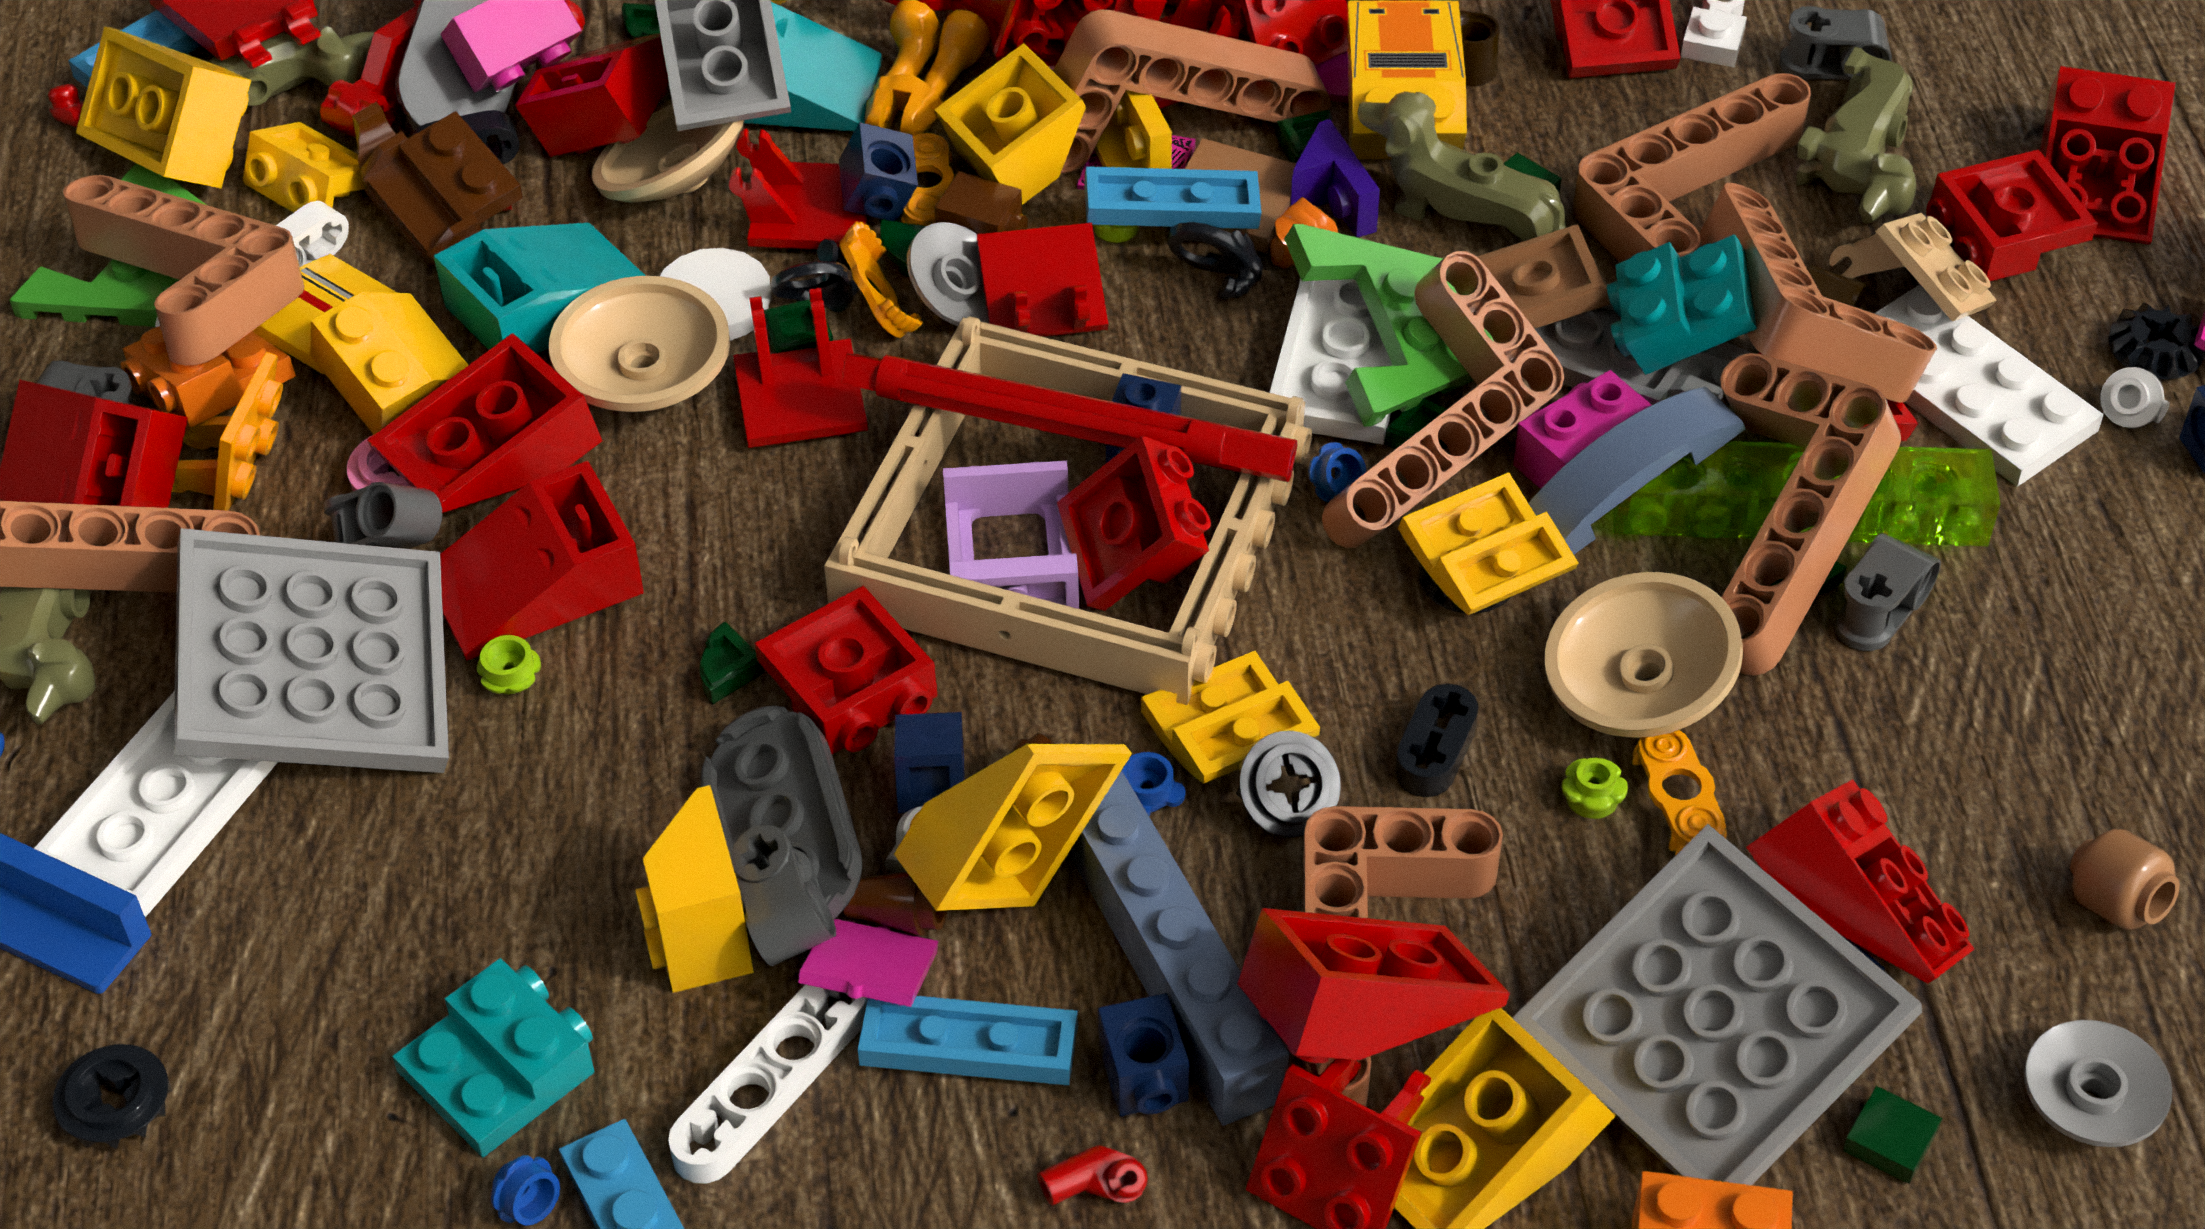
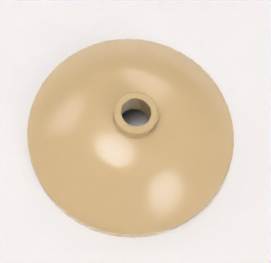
[592,99,745,203]
[549,276,730,412]
[1545,572,1743,738]

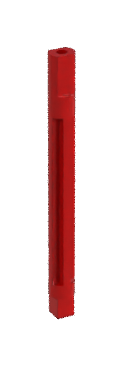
[841,353,1298,483]

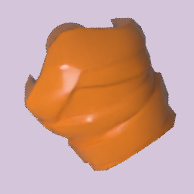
[1270,197,1338,269]

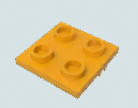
[172,352,283,511]

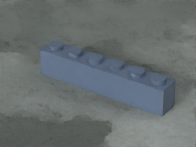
[1069,770,1289,1126]

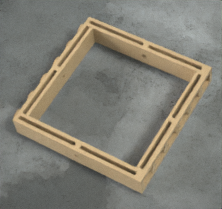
[824,316,1312,705]

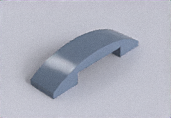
[1528,387,1745,554]

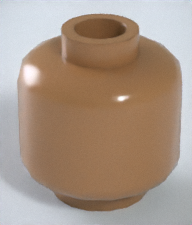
[2070,829,2180,930]

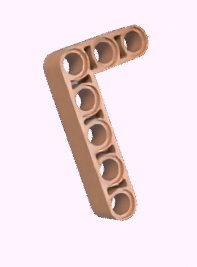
[1053,10,1331,173]
[1573,73,1811,263]
[63,175,304,366]
[1699,183,1937,402]
[1322,251,1564,548]
[1720,353,1901,676]
[0,501,260,593]
[1302,806,1503,1107]

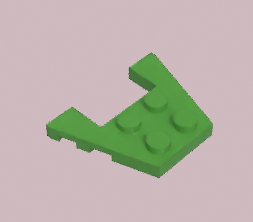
[9,163,206,327]
[1284,224,1494,427]

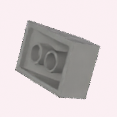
[655,0,791,131]

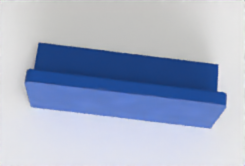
[0,833,152,994]

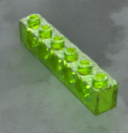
[1612,441,2001,546]

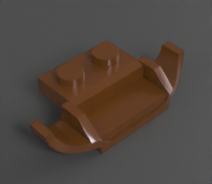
[352,102,523,268]

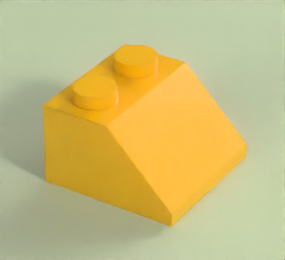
[934,43,1086,205]
[311,291,468,435]
[635,785,754,993]

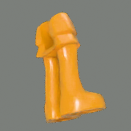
[865,0,991,137]

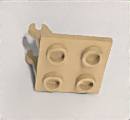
[1829,213,1997,322]

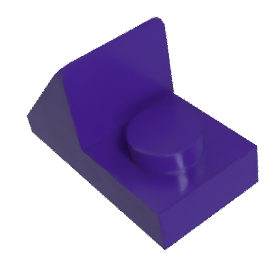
[1290,119,1380,238]

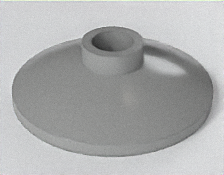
[907,222,989,326]
[2024,1020,2172,1147]

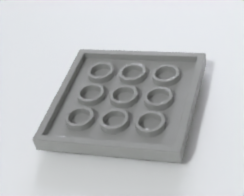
[174,528,449,773]
[1512,824,1922,1185]

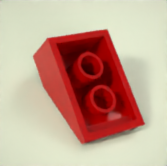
[367,333,603,513]
[1237,908,1510,1063]

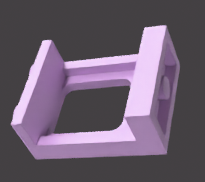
[943,460,1079,609]

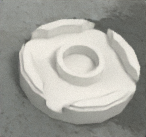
[660,248,772,340]

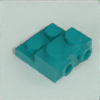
[1607,234,1757,375]
[392,958,595,1158]

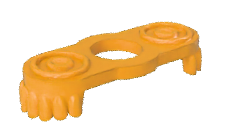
[901,133,954,226]
[839,221,923,338]
[1632,730,1727,856]

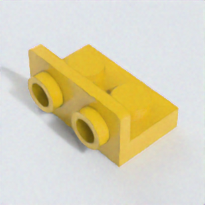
[1094,90,1172,169]
[243,122,365,212]

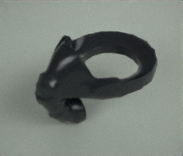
[1167,222,1263,300]
[771,239,859,312]

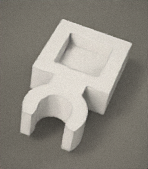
[1681,0,1747,67]

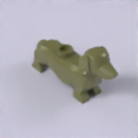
[208,26,374,108]
[1797,47,1917,223]
[1357,91,1566,241]
[0,587,96,725]

